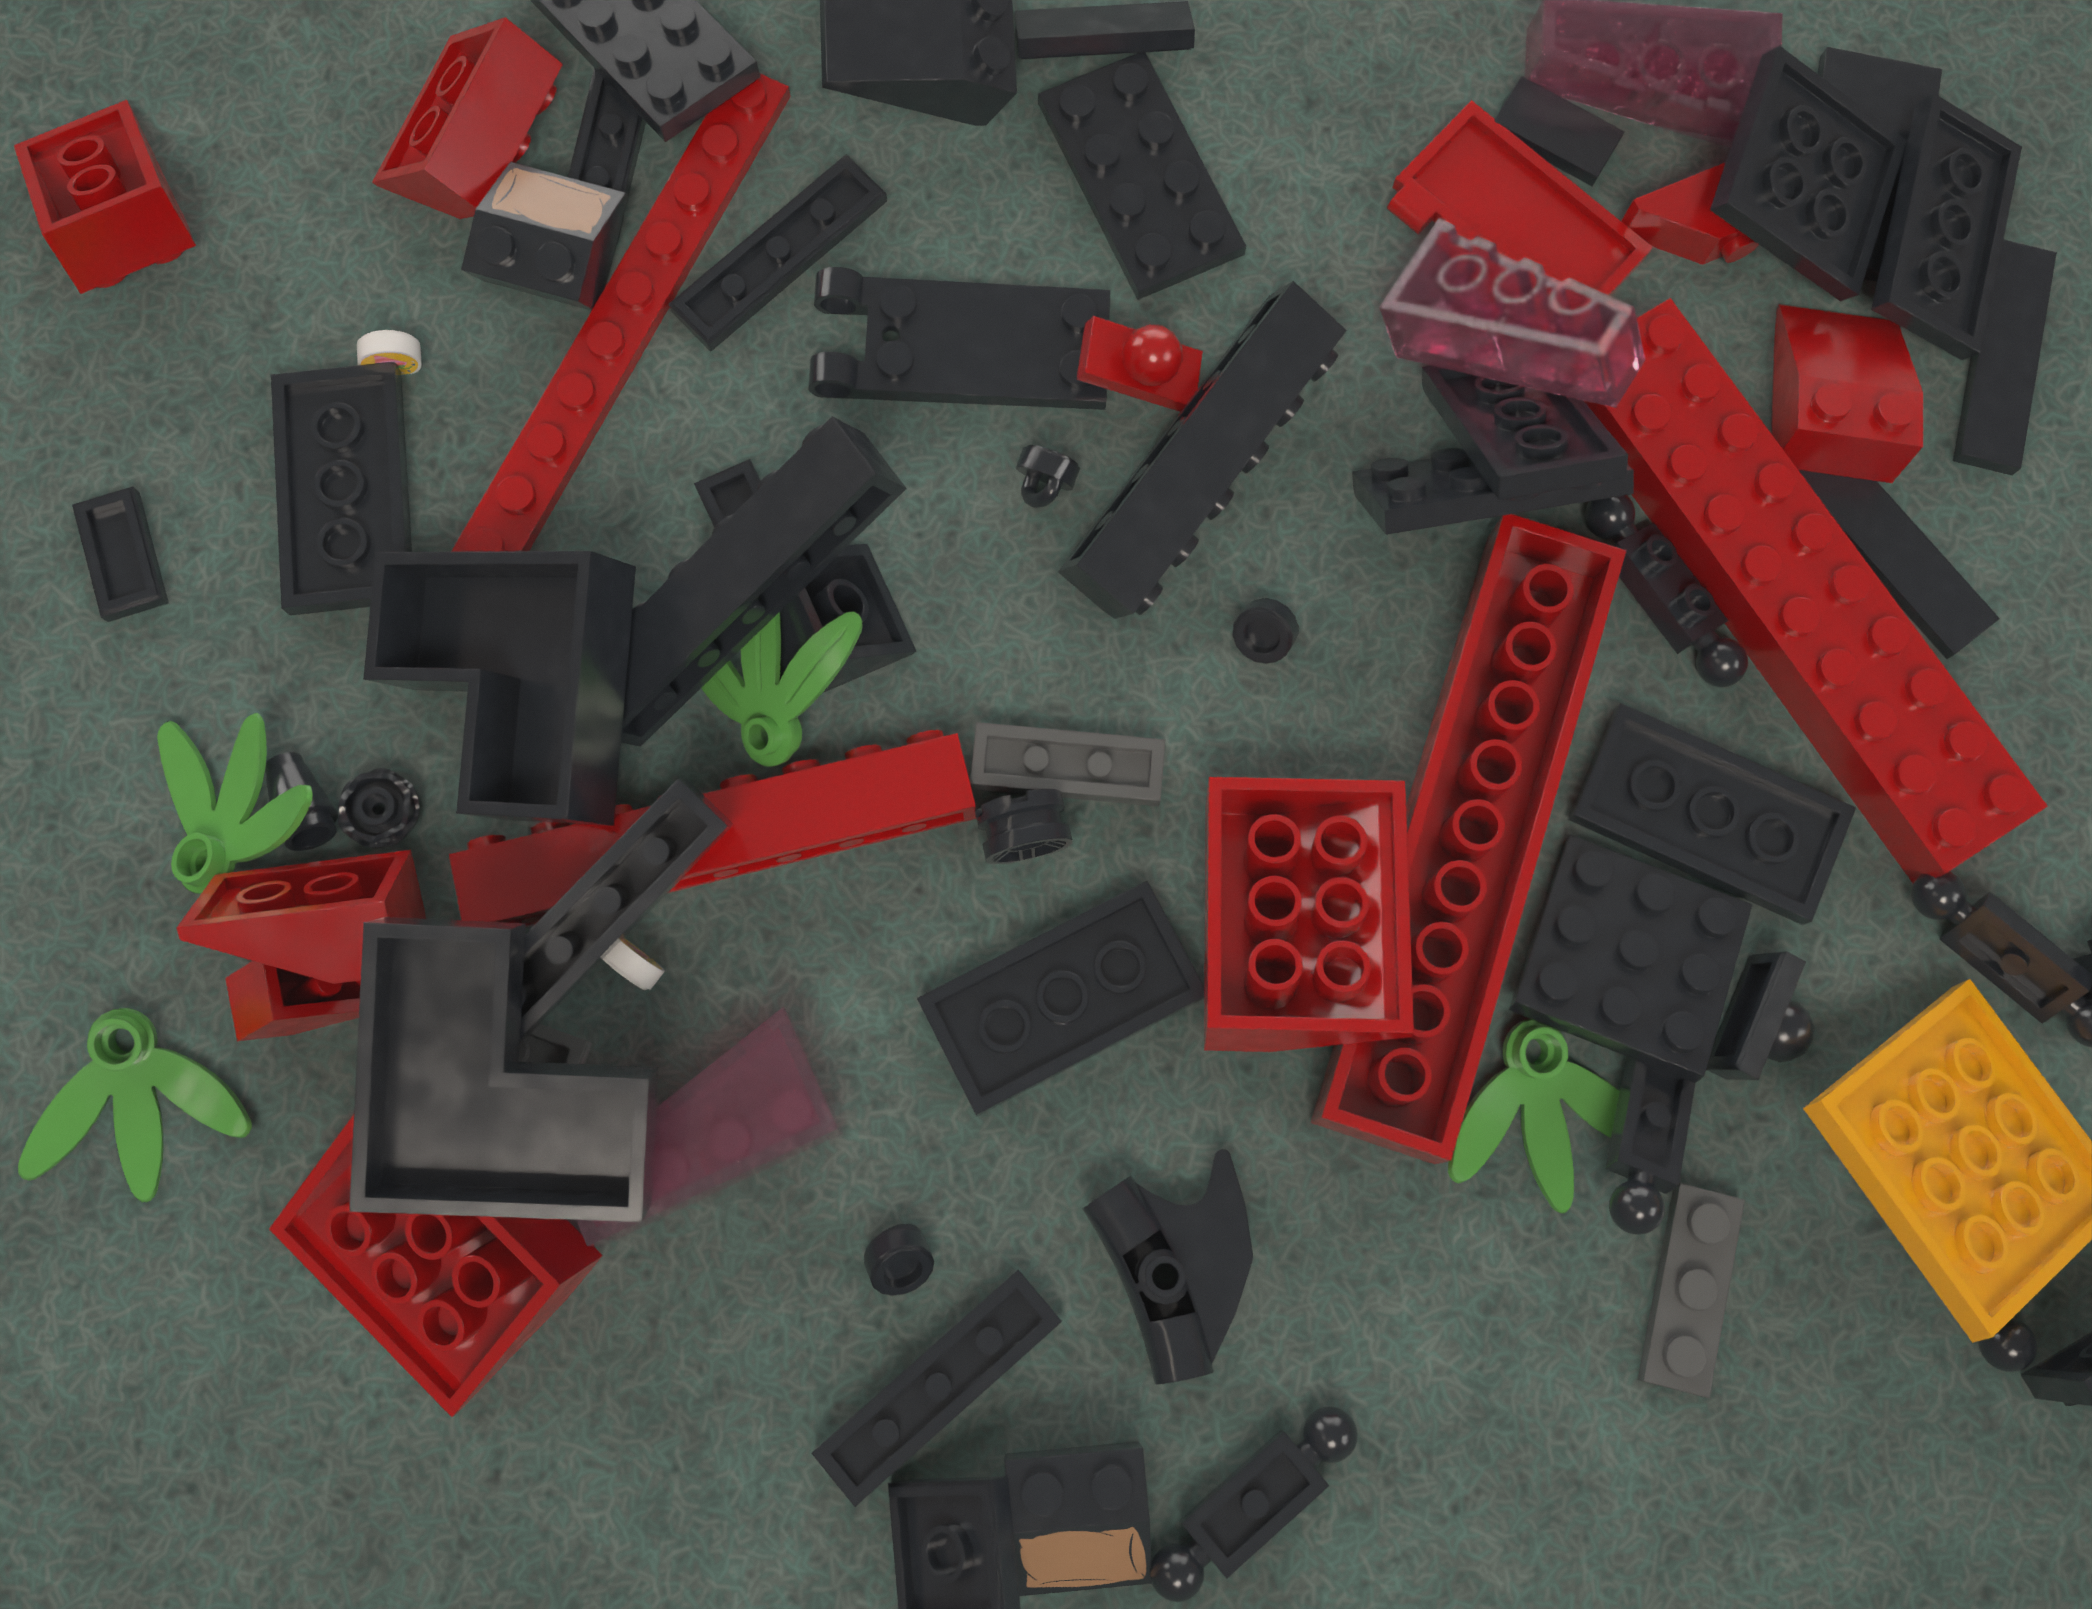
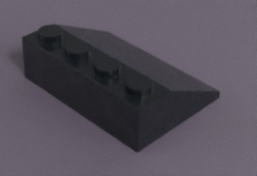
[820,0,1017,126]

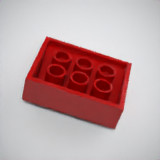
[1204,777,1414,1052]
[269,1114,603,1417]

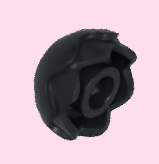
[338,768,420,848]

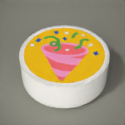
[357,330,422,375]
[603,938,665,990]

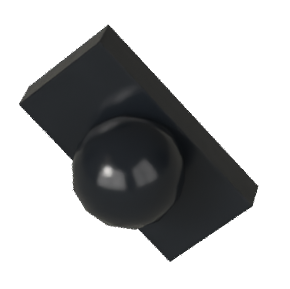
[1706,951,1815,1080]

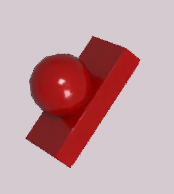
[1077,316,1203,412]

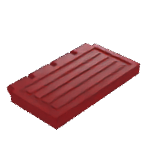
[1387,100,1653,343]

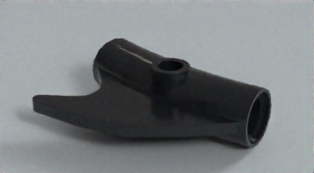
[1082,1149,1253,1385]

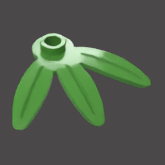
[701,612,863,767]
[157,713,313,895]
[18,1008,252,1202]
[1448,1019,1620,1213]

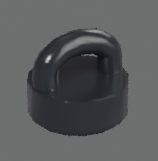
[1016,445,1080,508]
[1232,598,1299,664]
[864,1224,934,1296]

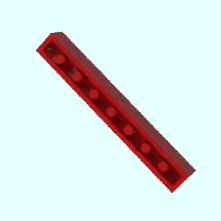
[449,730,976,927]

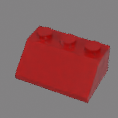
[372,17,563,219]

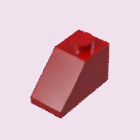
[1621,162,1759,265]
[225,961,360,1041]

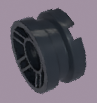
[975,789,1073,864]

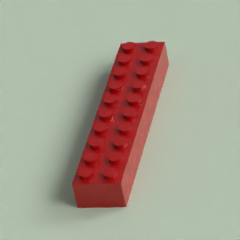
[1561,298,2048,884]
[1310,514,1626,1165]

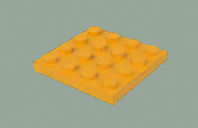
[1803,979,2092,1343]

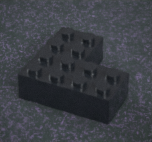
[363,551,636,826]
[349,917,659,1222]

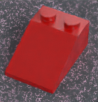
[14,100,196,294]
[1772,304,1923,483]
[176,850,426,985]

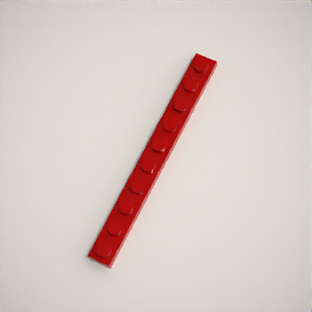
[451,73,791,552]

